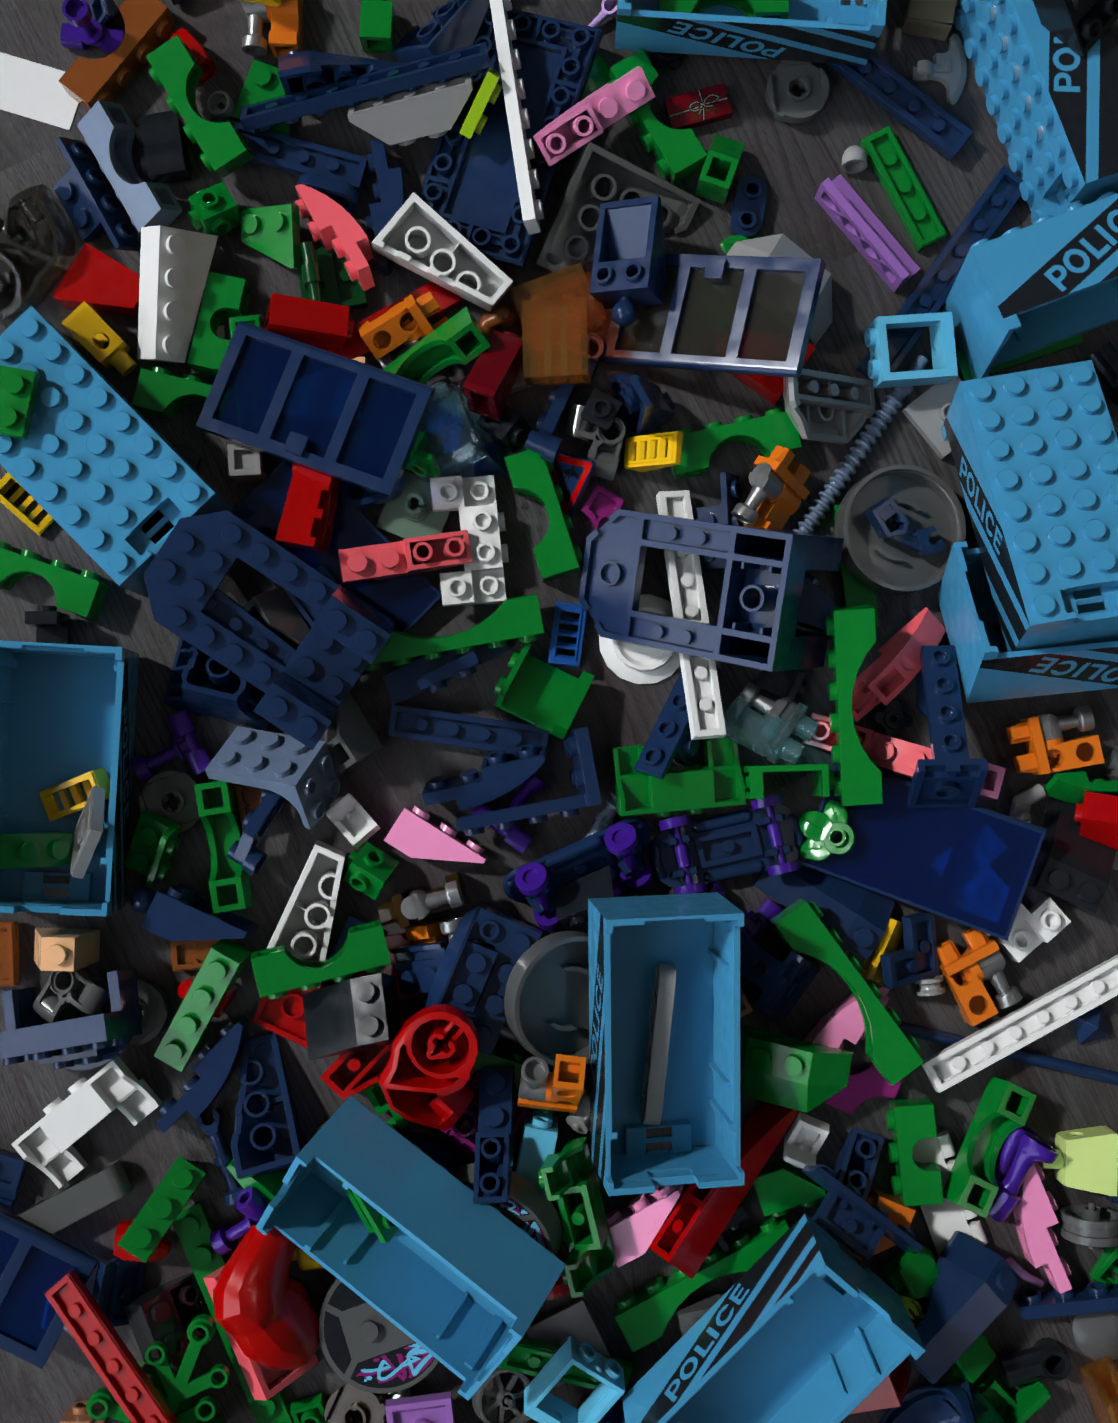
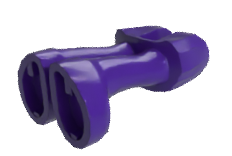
[989,1125,1060,1222]

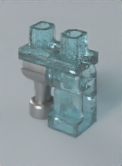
[724,682,819,765]

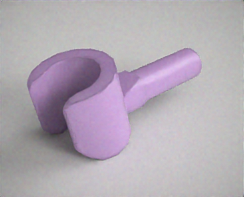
[588,0,617,28]
[1005,1257,1044,1288]

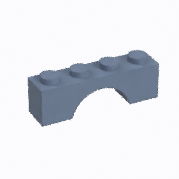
[77,100,183,233]

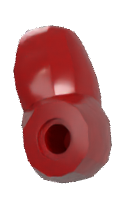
[378,1004,479,1131]
[213,1225,320,1370]

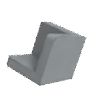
[227,444,268,483]

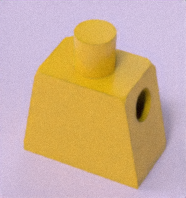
[61,301,137,377]

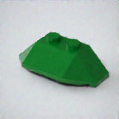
[740,1025,854,1113]

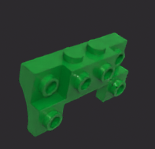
[610,736,746,817]
[538,1137,617,1298]

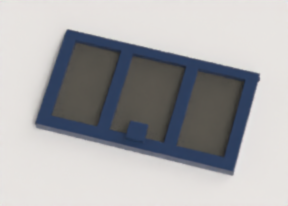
[602,253,826,378]

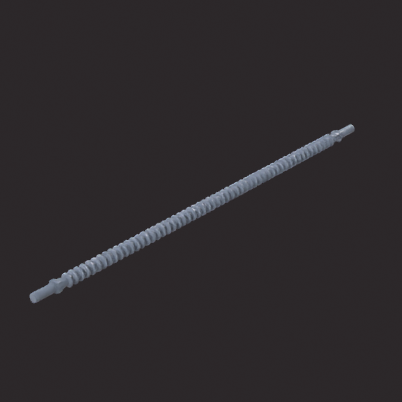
[584,355,929,838]

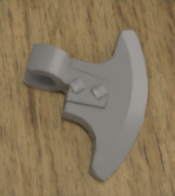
[912,34,967,105]

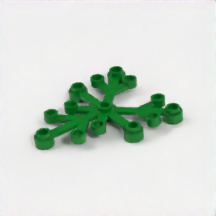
[86,1314,230,1423]

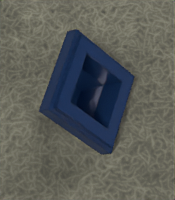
[89,0,120,28]
[472,442,506,477]
[1072,1005,1111,1044]

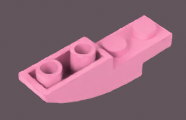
[533,66,655,167]
[804,982,889,1050]
[1013,1162,1072,1294]

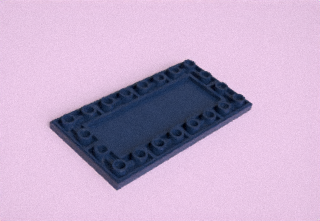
[419,5,603,270]

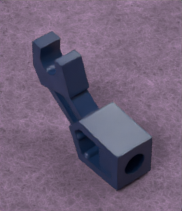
[864,497,947,556]

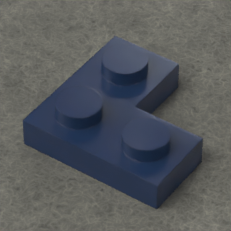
[881,911,940,989]

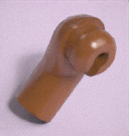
[479,306,516,339]

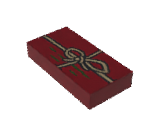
[663,83,732,129]

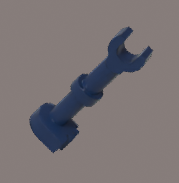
[196,1107,243,1207]

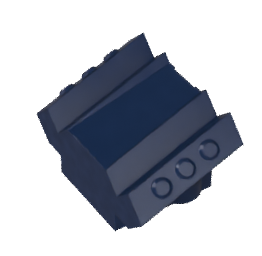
[164,638,269,729]

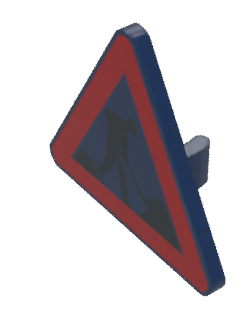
[551,452,596,516]

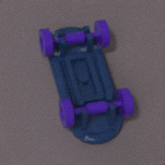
[649,794,805,894]
[503,818,653,931]

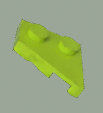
[459,67,502,139]

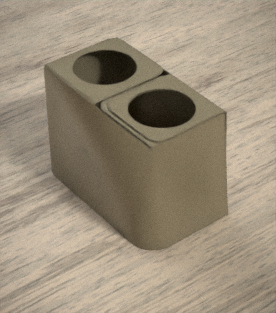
[901,0,957,41]

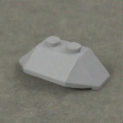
[347,74,473,146]
[725,233,833,346]
[783,368,875,444]

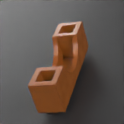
[59,0,176,111]

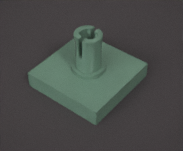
[376,471,452,539]

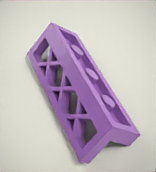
[814,174,921,293]

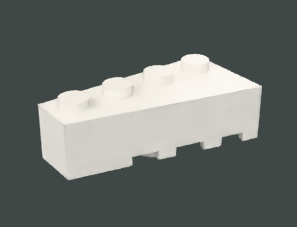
[372,192,513,312]
[137,225,218,363]
[266,840,346,989]

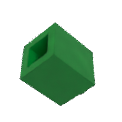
[359,0,396,54]

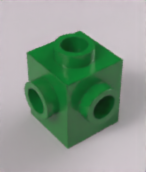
[188,182,241,236]
[343,842,399,900]

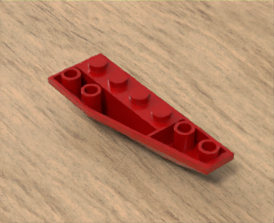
[649,1102,799,1279]

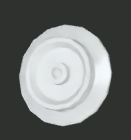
[599,594,681,684]

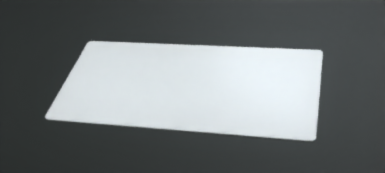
[0,52,78,130]

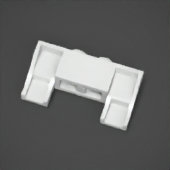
[430,475,509,607]
[930,823,1071,963]
[11,1056,162,1189]

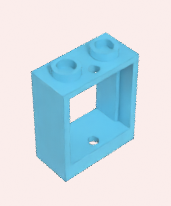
[864,312,958,389]
[515,1110,558,1195]
[524,1336,625,1423]

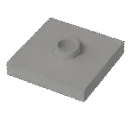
[902,376,962,459]
[70,786,105,879]
[526,1297,611,1388]

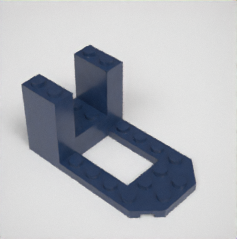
[578,509,844,672]
[144,510,395,750]

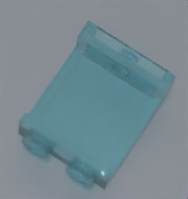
[396,381,488,482]

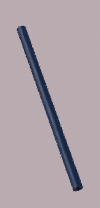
[898,1021,1118,1085]

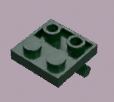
[297,241,368,310]

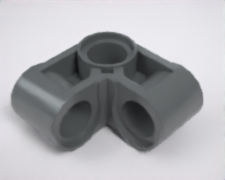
[563,404,626,481]
[33,967,110,1023]

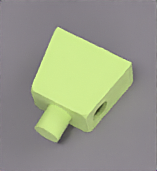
[1038,1126,1118,1196]

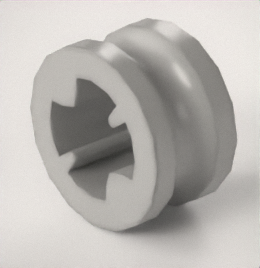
[915,975,946,996]

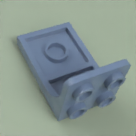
[205,726,340,829]

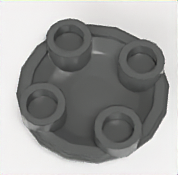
[1070,1310,1118,1362]

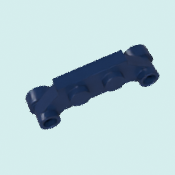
[524,351,599,463]
[227,789,287,876]

